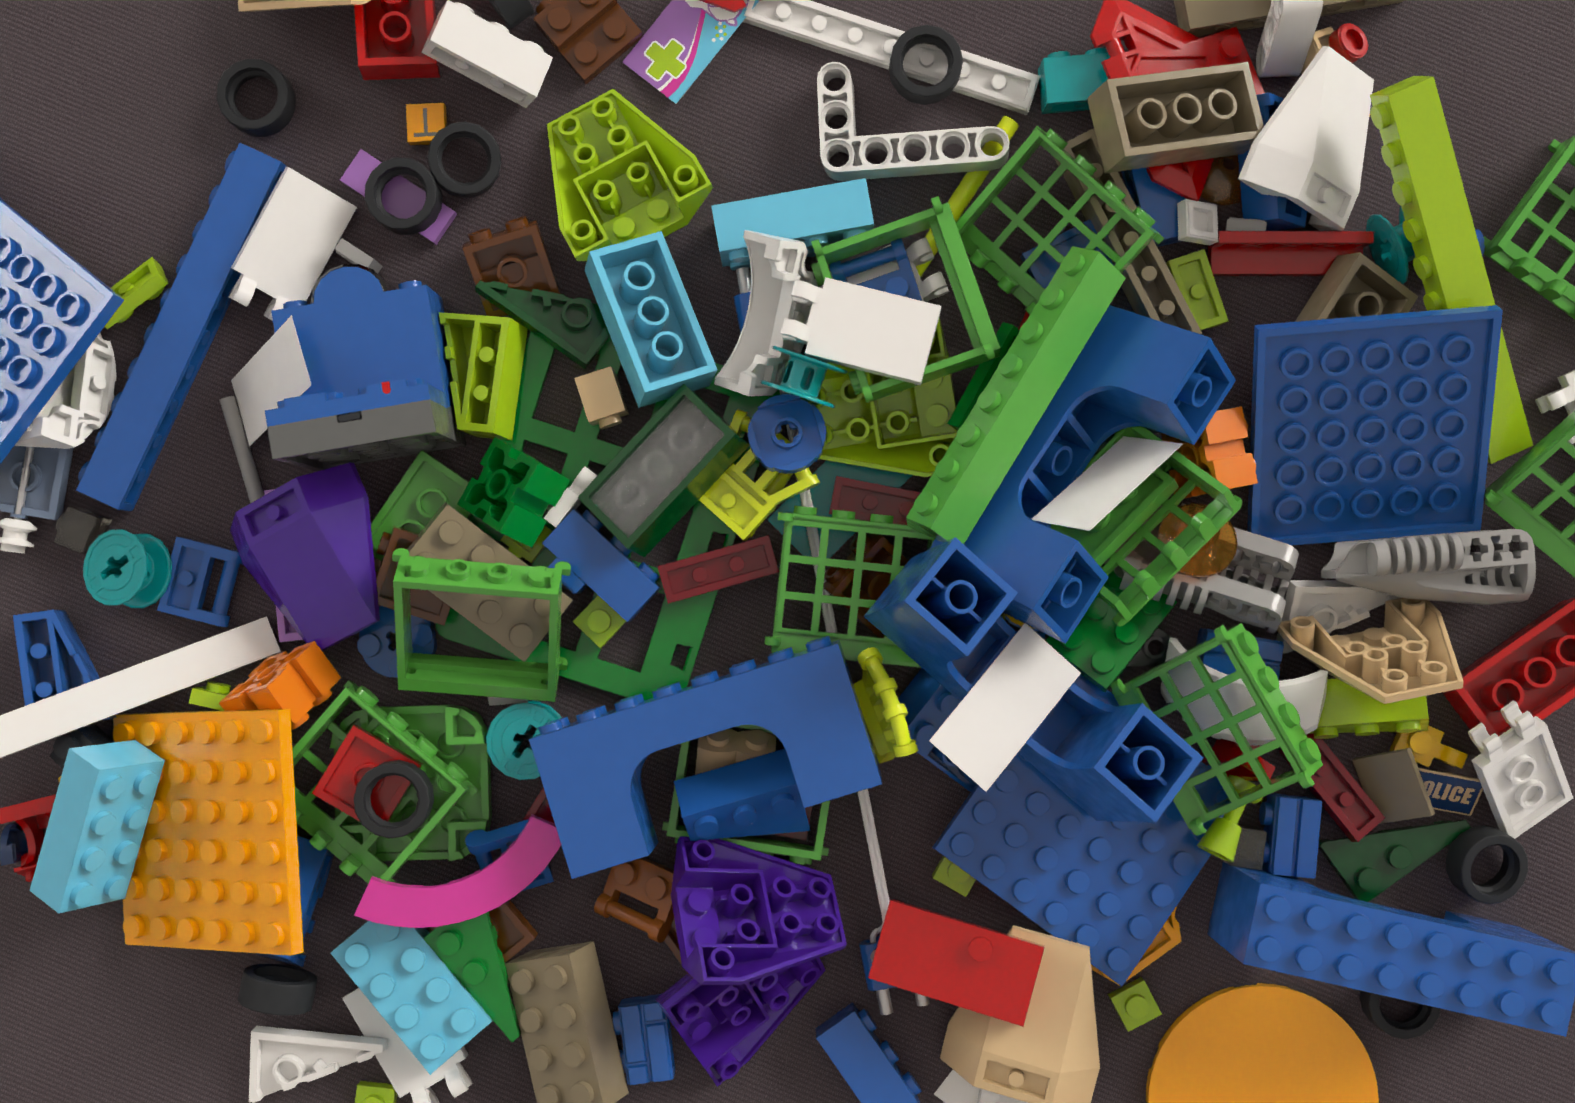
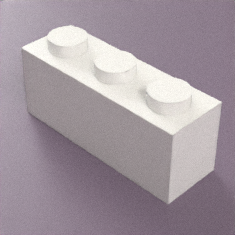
[421,0,553,108]

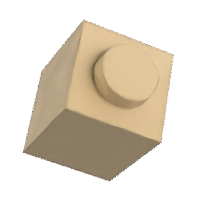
[574,366,629,429]

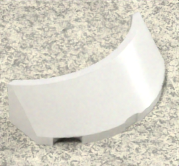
[714,230,814,396]
[15,333,117,449]
[1161,637,1328,745]

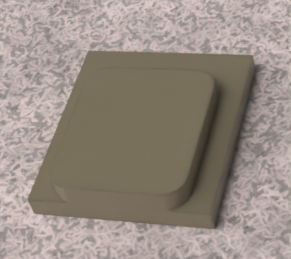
[1352,748,1435,824]

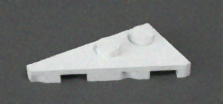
[1276,580,1401,653]
[249,1026,388,1103]

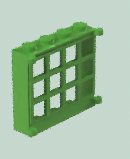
[956,126,1164,314]
[1483,135,1575,319]
[1485,411,1575,577]
[1082,426,1242,626]
[764,505,935,668]
[1111,623,1323,836]
[292,680,478,884]

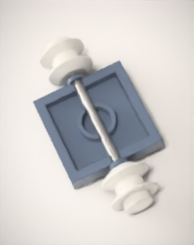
[0,446,74,554]

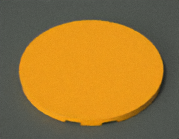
[1146,983,1379,1103]

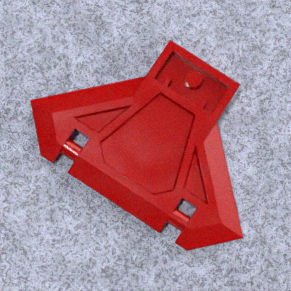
[1090,0,1265,201]

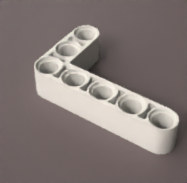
[1256,0,1323,78]
[817,62,1010,181]

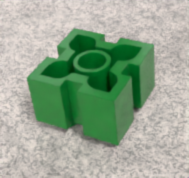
[457,437,570,548]

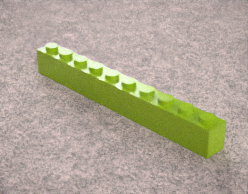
[1370,76,1533,464]

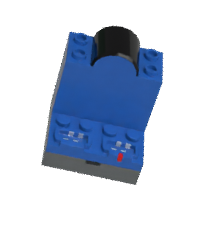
[265,264,467,471]

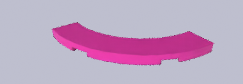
[354,814,561,928]

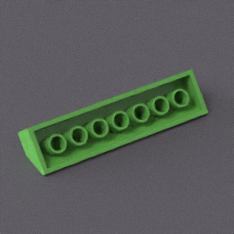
[906,246,1126,544]

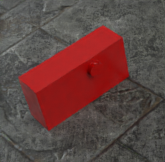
[354,0,440,80]
[1442,597,1575,736]
[868,899,1045,1027]

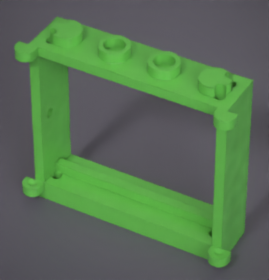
[811,196,1000,403]
[392,548,571,702]
[662,725,830,865]

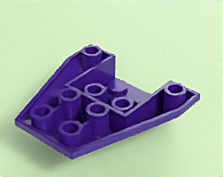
[230,462,380,651]
[671,836,847,985]
[655,958,826,1087]

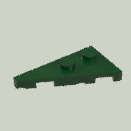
[475,280,610,369]
[1318,819,1471,902]

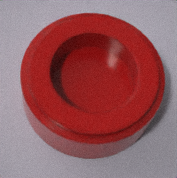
[1329,23,1368,64]

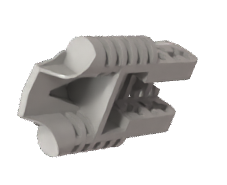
[1103,499,1299,634]
[1321,529,1536,605]

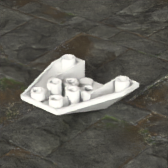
[1238,46,1374,231]

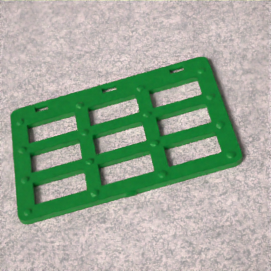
[436,332,780,700]

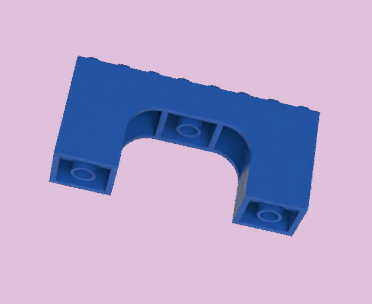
[930,305,1236,644]
[864,537,1204,823]
[529,636,882,879]
[1207,860,1575,1037]

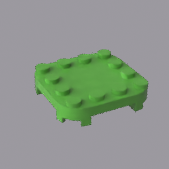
[330,704,492,861]

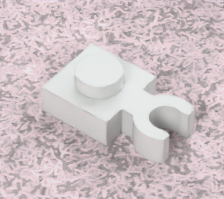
[544,467,597,527]

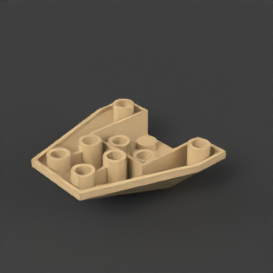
[1277,598,1463,704]
[940,925,1100,1103]

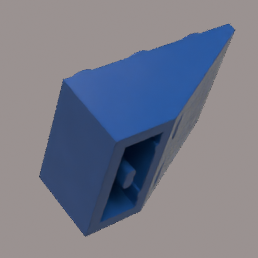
[898,668,977,792]

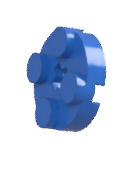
[748,394,826,474]
[357,606,437,678]

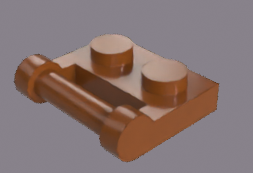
[594,857,674,943]

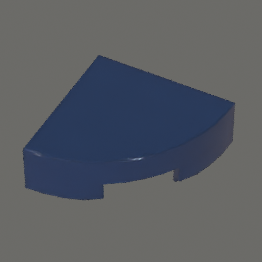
[0,822,28,866]

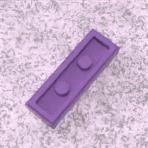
[340,149,457,245]

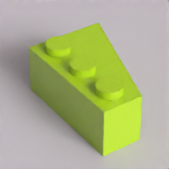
[439,312,528,440]
[1308,678,1429,739]

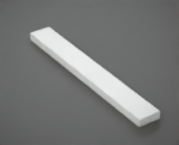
[743,0,1040,115]
[0,616,281,758]

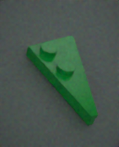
[423,912,521,1042]

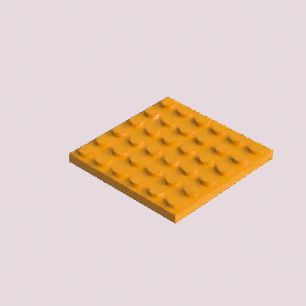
[113,709,304,956]

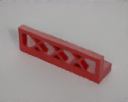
[1208,231,1374,276]

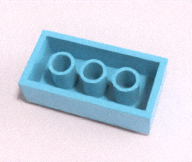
[711,178,874,270]
[584,231,717,408]
[30,740,165,913]
[331,921,493,1075]

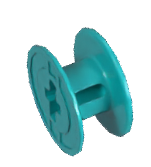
[1366,206,1416,284]
[760,346,847,409]
[83,529,172,608]
[486,701,562,780]

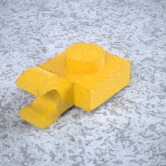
[1389,726,1468,769]

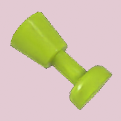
[1197,775,1263,863]

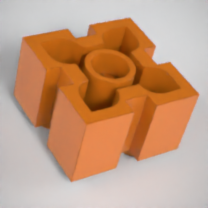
[1161,406,1258,499]
[219,641,341,730]

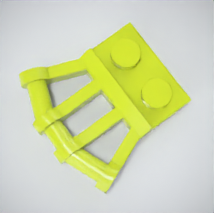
[699,409,820,541]
[853,647,918,764]

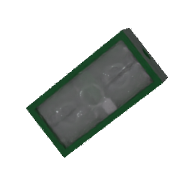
[578,384,750,557]

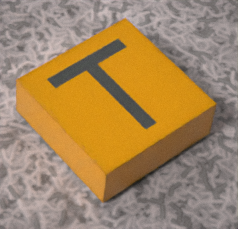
[406,103,447,145]

